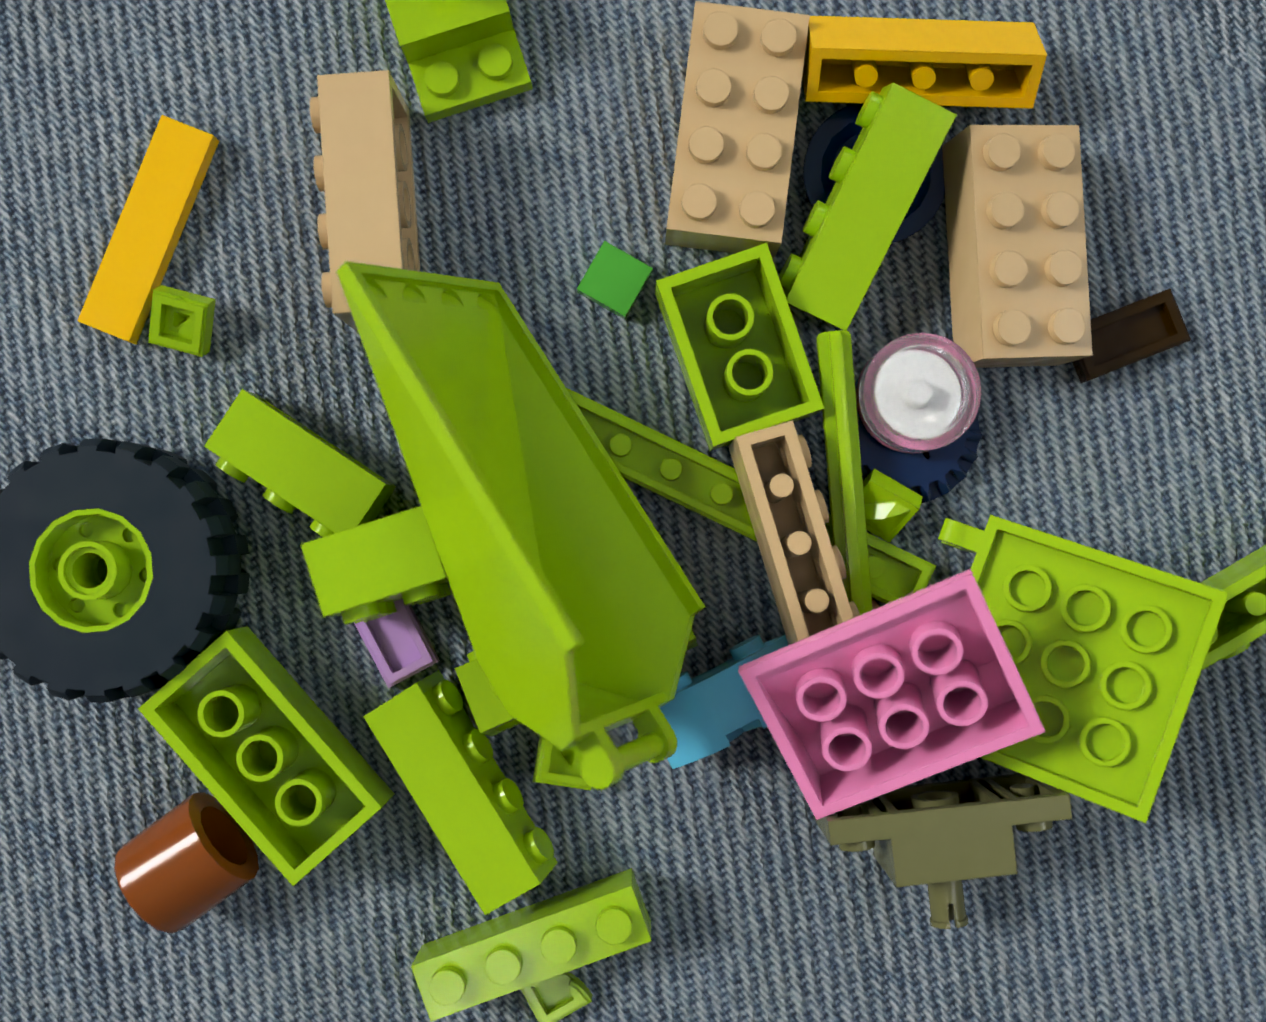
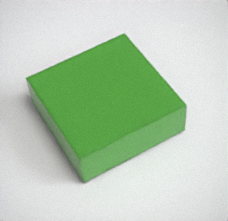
[577,241,653,320]

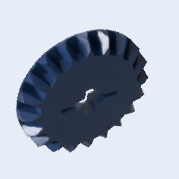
[802,103,945,243]
[855,378,982,503]

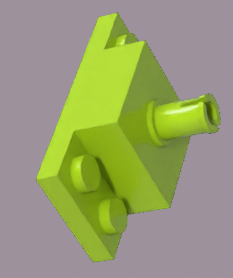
[385,0,533,123]

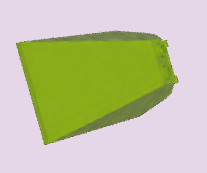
[336,261,705,790]

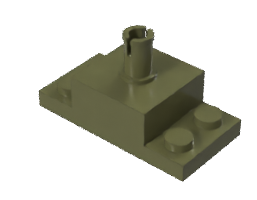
[813,773,1072,929]

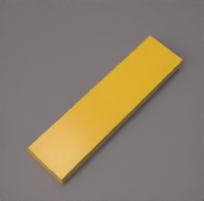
[77,115,219,345]

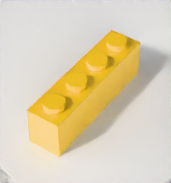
[802,16,1047,109]

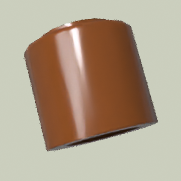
[114,792,259,934]

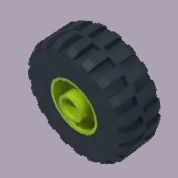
[0,438,250,703]

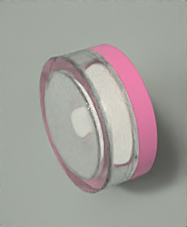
[856,333,981,454]

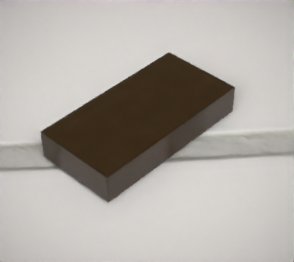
[1072,288,1191,383]

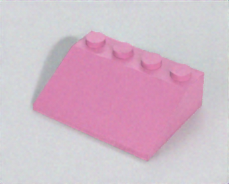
[739,569,1046,820]

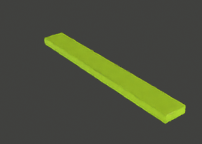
[567,388,936,604]

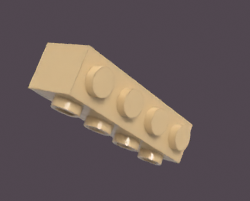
[728,420,860,645]

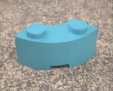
[660,635,788,769]

